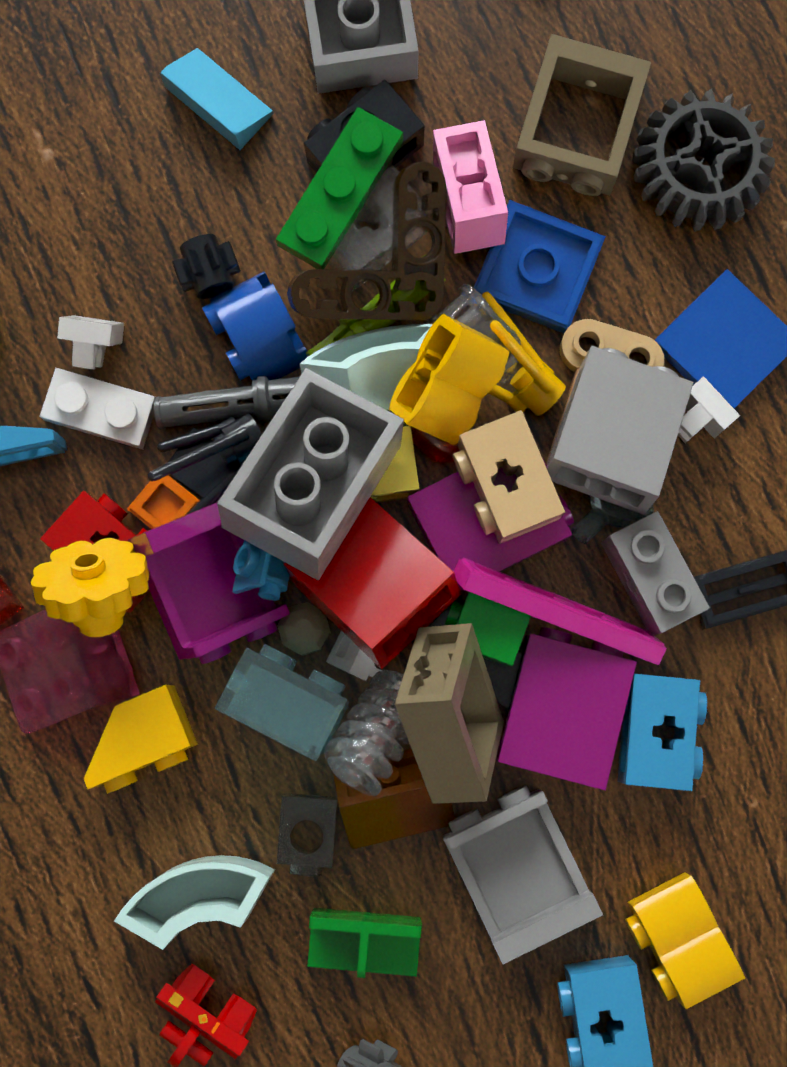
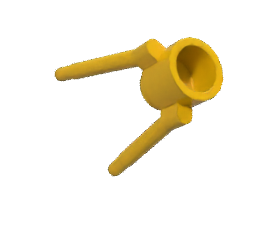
[482,292,566,416]

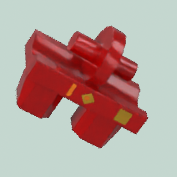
[154,964,257,1067]

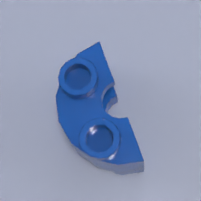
[202,271,308,381]

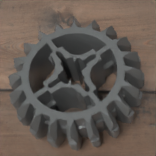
[632,88,775,232]

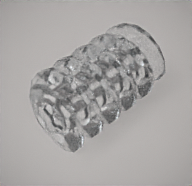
[324,670,410,796]

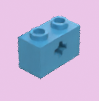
[618,674,707,791]
[557,955,653,1067]

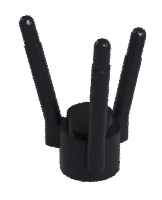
[148,414,262,516]

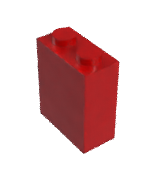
[284,497,461,670]

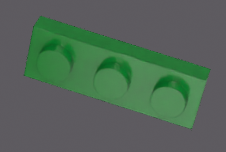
[276,107,403,269]

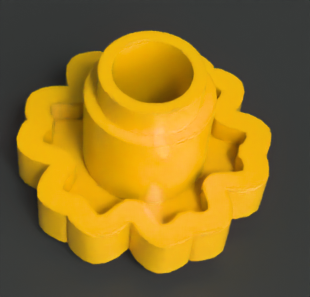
[31,538,150,637]

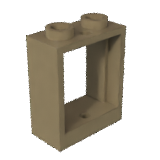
[513,34,651,196]
[395,623,504,804]

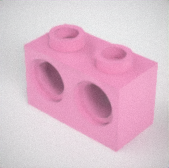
[433,120,508,254]

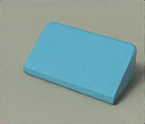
[160,48,274,150]

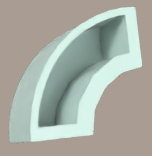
[300,324,433,410]
[114,855,275,950]

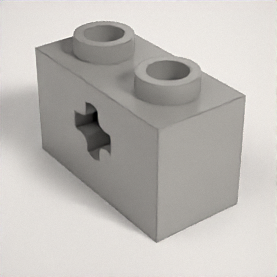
[601,511,710,635]

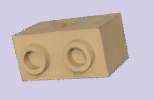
[453,410,565,544]

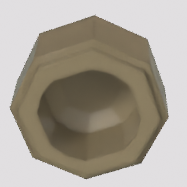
[277,602,331,656]

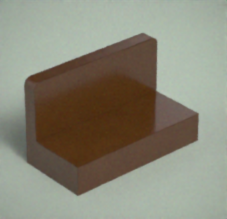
[332,749,455,849]

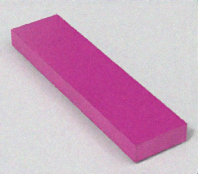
[453,557,667,665]

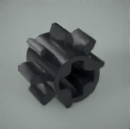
[172,234,241,299]

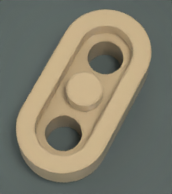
[560,319,664,372]

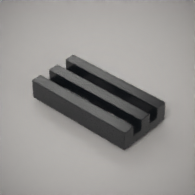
[694,550,787,630]

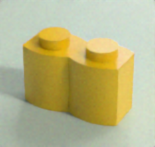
[389,313,509,445]
[625,872,745,1009]

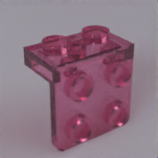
[0,609,140,734]

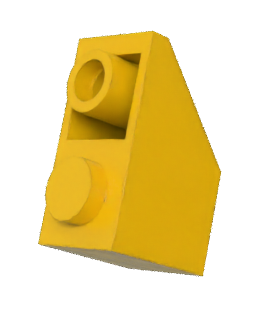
[84,685,198,794]

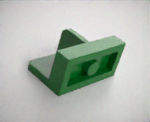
[307,908,422,978]

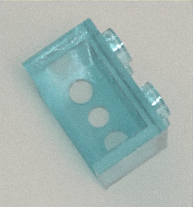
[214,644,351,761]

